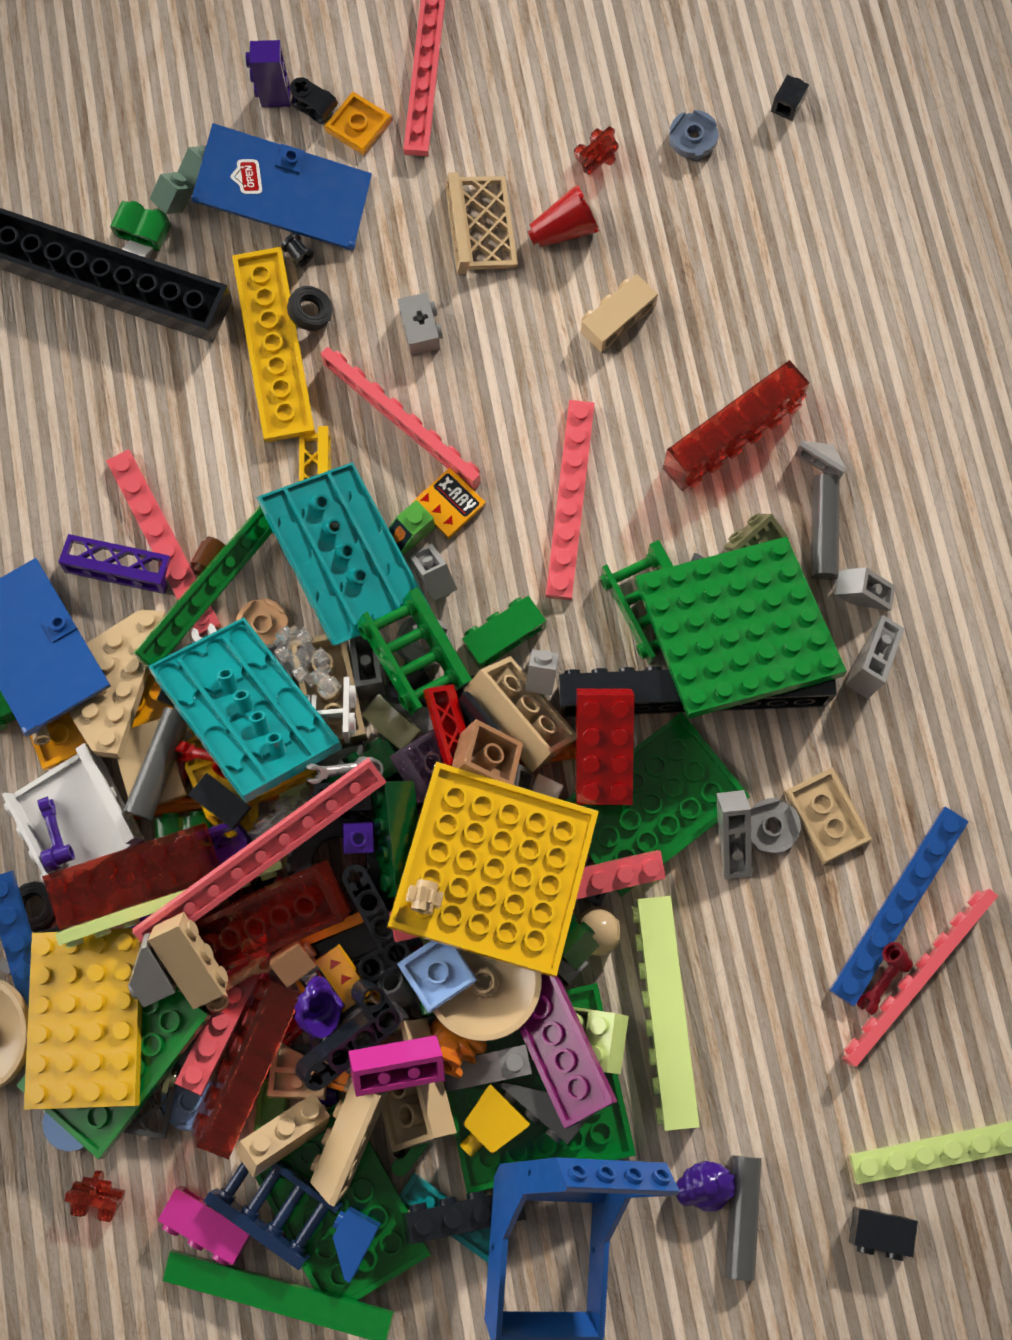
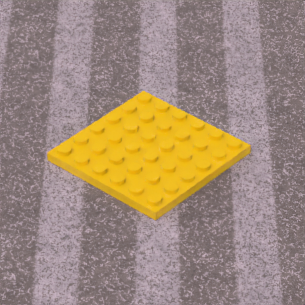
[387,762,599,977]

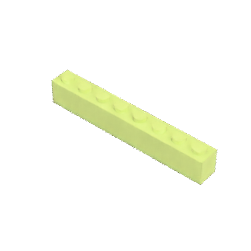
[631,896,700,1131]

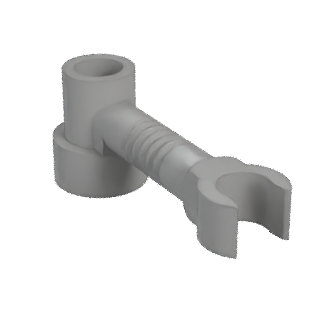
[306,756,383,784]

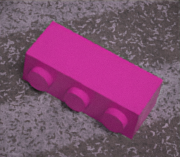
[348,1035,445,1097]
[157,1186,251,1266]

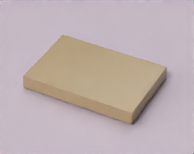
[117,719,187,806]
[784,767,872,865]

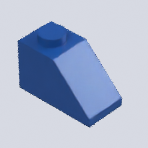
[333,1207,381,1283]

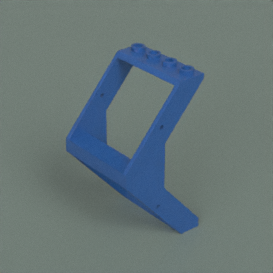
[484,1157,680,1340]

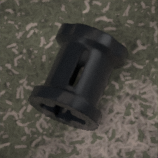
[281,233,314,268]

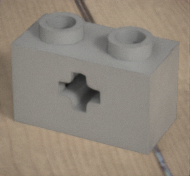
[398,292,443,355]

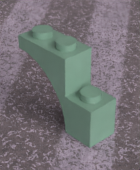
[149,145,206,214]

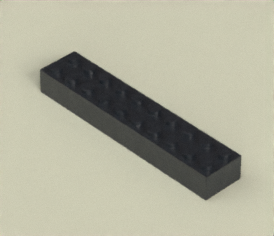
[0,208,233,343]
[558,666,837,718]

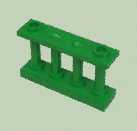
[599,540,673,665]
[357,587,472,716]

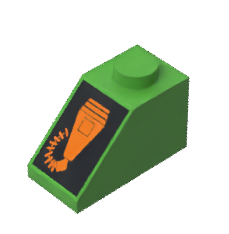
[388,500,435,556]

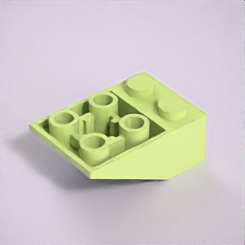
[529,1007,629,1074]

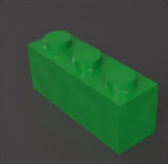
[462,595,546,670]

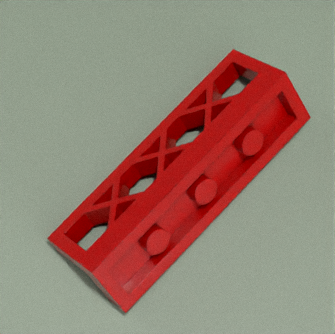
[423,684,466,766]

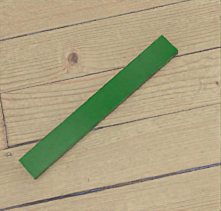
[132,505,273,667]
[162,1250,394,1340]

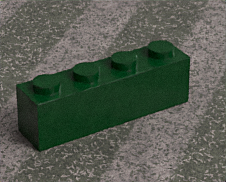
[371,781,418,899]

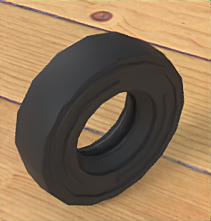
[287,286,333,331]
[19,881,61,932]

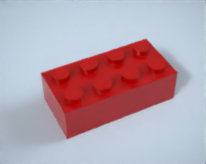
[575,689,634,805]

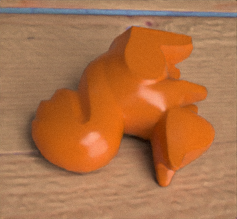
[430,1017,487,1079]

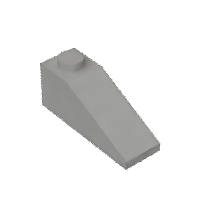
[845,615,905,699]
[717,790,752,880]
[444,1044,532,1092]

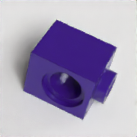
[342,822,373,854]

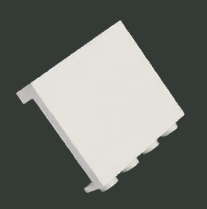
[2,743,144,890]

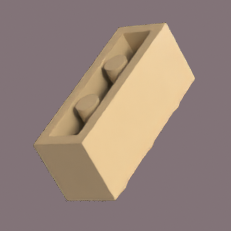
[581,274,658,353]
[148,912,228,1009]
[237,1093,330,1178]

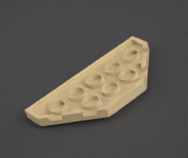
[68,609,166,759]

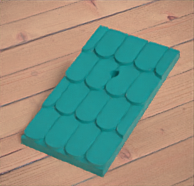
[256,462,430,645]
[149,617,342,803]

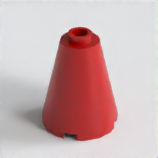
[527,185,599,248]

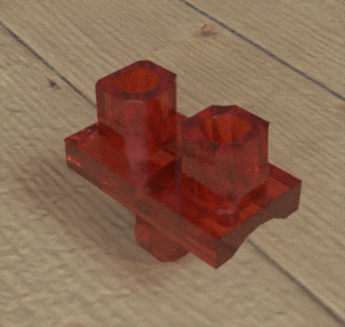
[574,126,619,175]
[64,1170,125,1222]

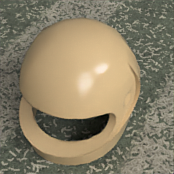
[577,907,620,956]

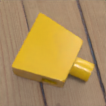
[460,1084,530,1157]

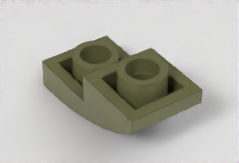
[362,694,422,753]

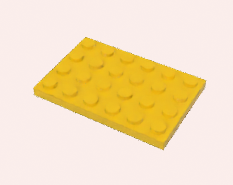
[24,928,142,1110]

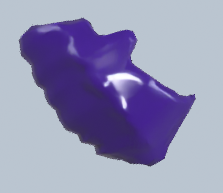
[294,976,343,1039]
[676,1161,735,1212]

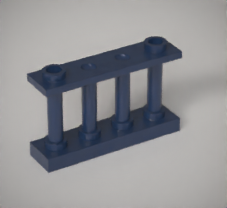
[203,1160,344,1271]

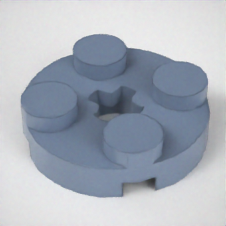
[669,110,719,161]

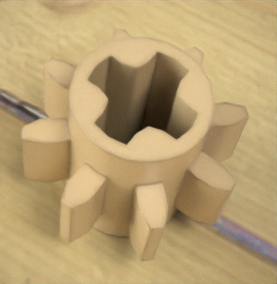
[406,879,444,914]

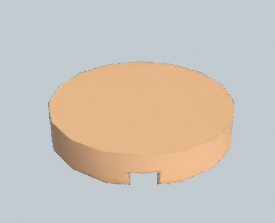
[236,598,289,645]

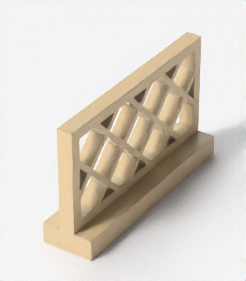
[445,172,518,275]

